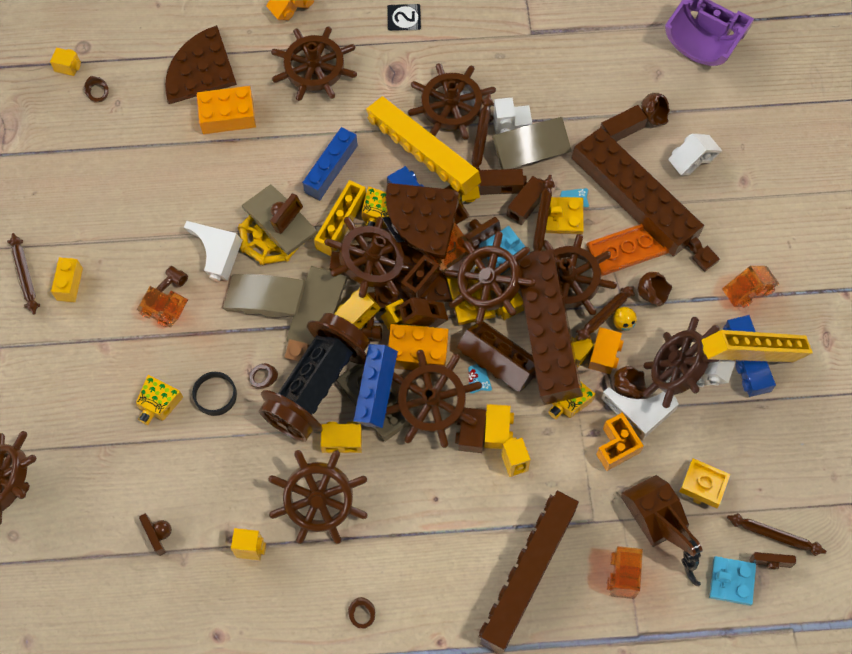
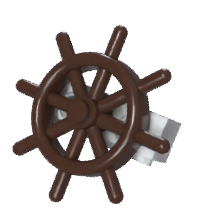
[643,317,735,408]

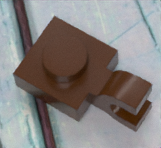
[687,237,720,272]

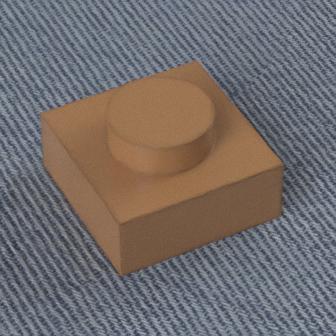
[284,339,309,362]

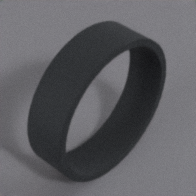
[192,372,237,416]

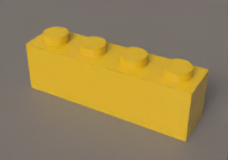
[314,180,366,256]

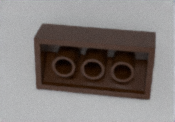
[457,321,536,392]

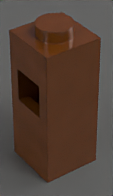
[600,105,648,142]
[478,169,527,195]
[507,176,544,225]
[399,297,448,328]

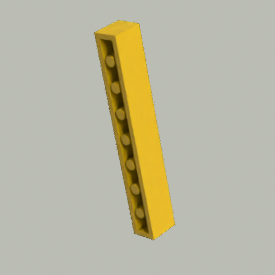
[366,96,481,196]
[701,330,813,362]

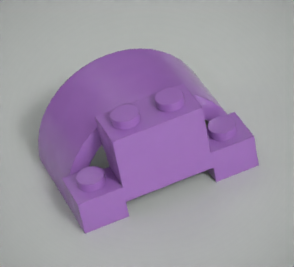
[665,0,754,66]

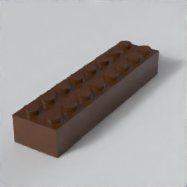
[572,127,705,257]
[518,249,583,405]
[478,490,579,654]

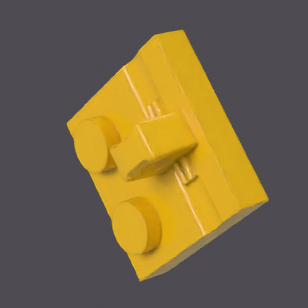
[546,197,584,234]
[679,458,730,509]

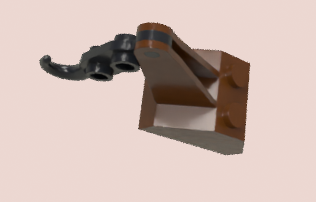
[621,475,703,586]

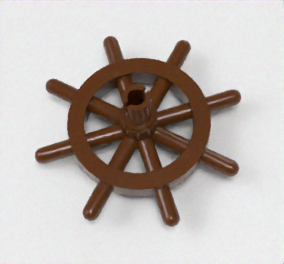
[271,26,357,101]
[408,63,496,140]
[324,216,413,298]
[444,231,536,325]
[543,234,617,315]
[385,350,482,448]
[0,431,37,525]
[268,450,368,544]

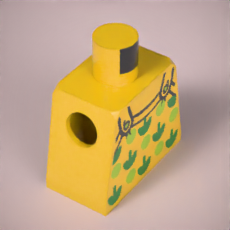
[362,186,389,228]
[136,375,183,425]
[548,381,596,419]

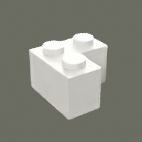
[493,98,532,135]
[668,134,722,175]

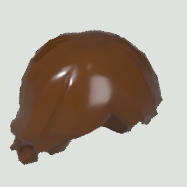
[641,93,670,126]
[637,272,672,307]
[613,366,646,399]

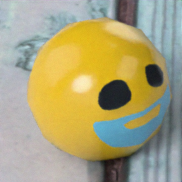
[613,307,637,331]

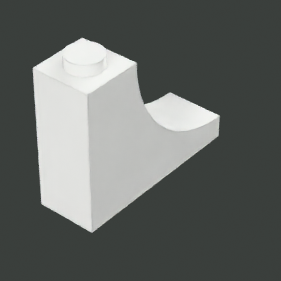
[184,221,242,282]
[601,387,679,440]

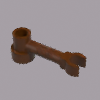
[142,266,188,308]
[361,292,382,341]

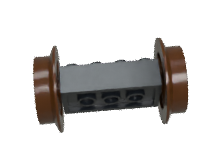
[259,313,370,442]

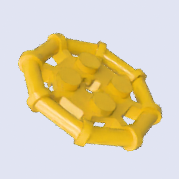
[238,215,305,266]

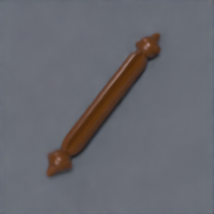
[471,93,494,170]
[530,175,555,254]
[7,233,40,315]
[576,286,635,341]
[727,513,827,556]

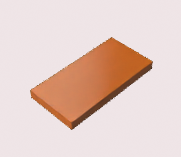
[586,224,669,277]

